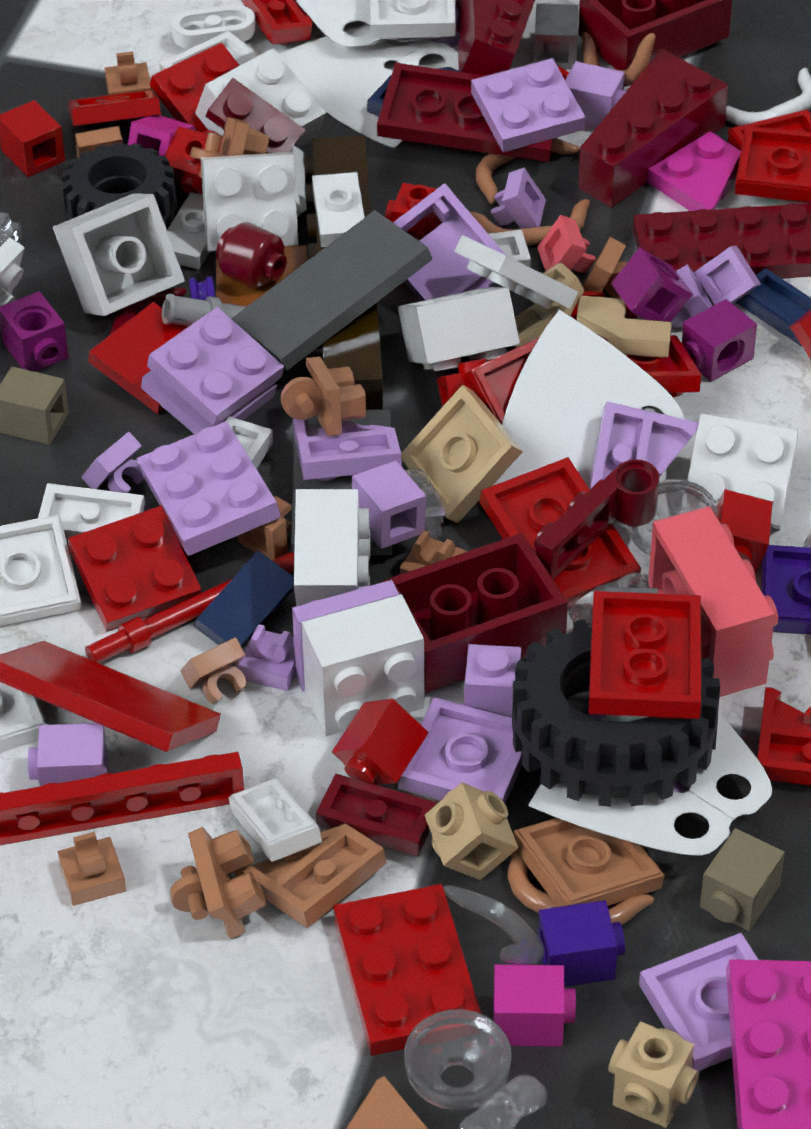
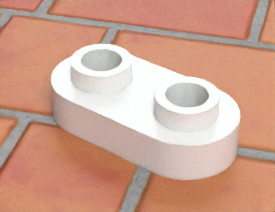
[171,5,255,50]

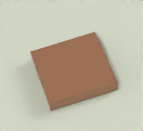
[513,818,664,907]

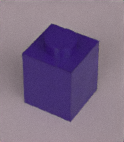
[538,900,625,987]

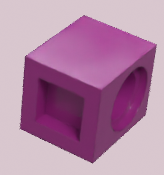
[611,247,693,322]
[0,291,69,372]
[682,299,757,382]

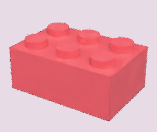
[648,506,778,697]

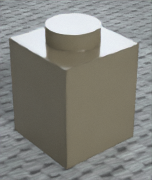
[0,366,69,445]
[700,828,785,931]

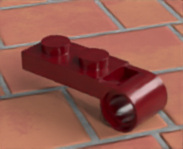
[534,459,659,579]

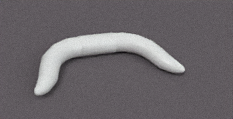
[725,68,811,126]

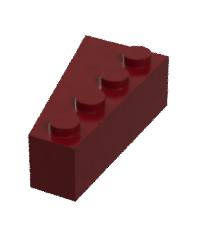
[455,0,535,76]
[578,49,729,208]

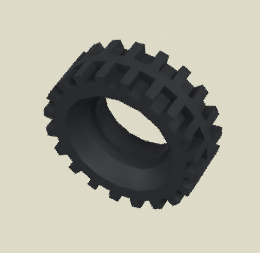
[512,619,720,807]

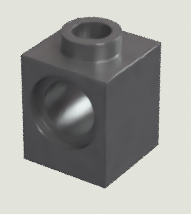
[534,4,578,70]

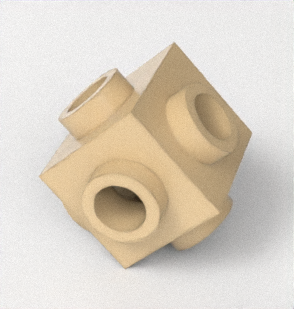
[425,782,518,880]
[608,1021,699,1128]

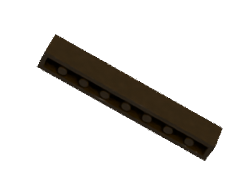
[304,136,383,410]

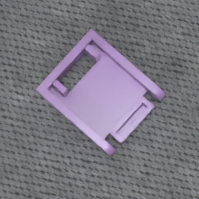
[393,183,507,301]

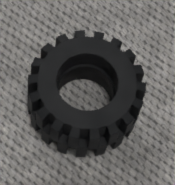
[61,142,178,230]

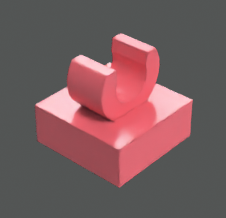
[537,215,596,273]

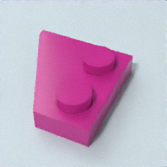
[647,131,741,211]

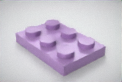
[137,421,281,556]

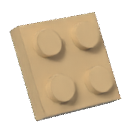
[401,385,523,523]

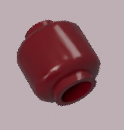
[216,222,287,290]

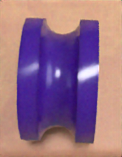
[189,276,215,300]

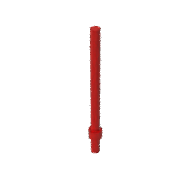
[85,551,295,663]

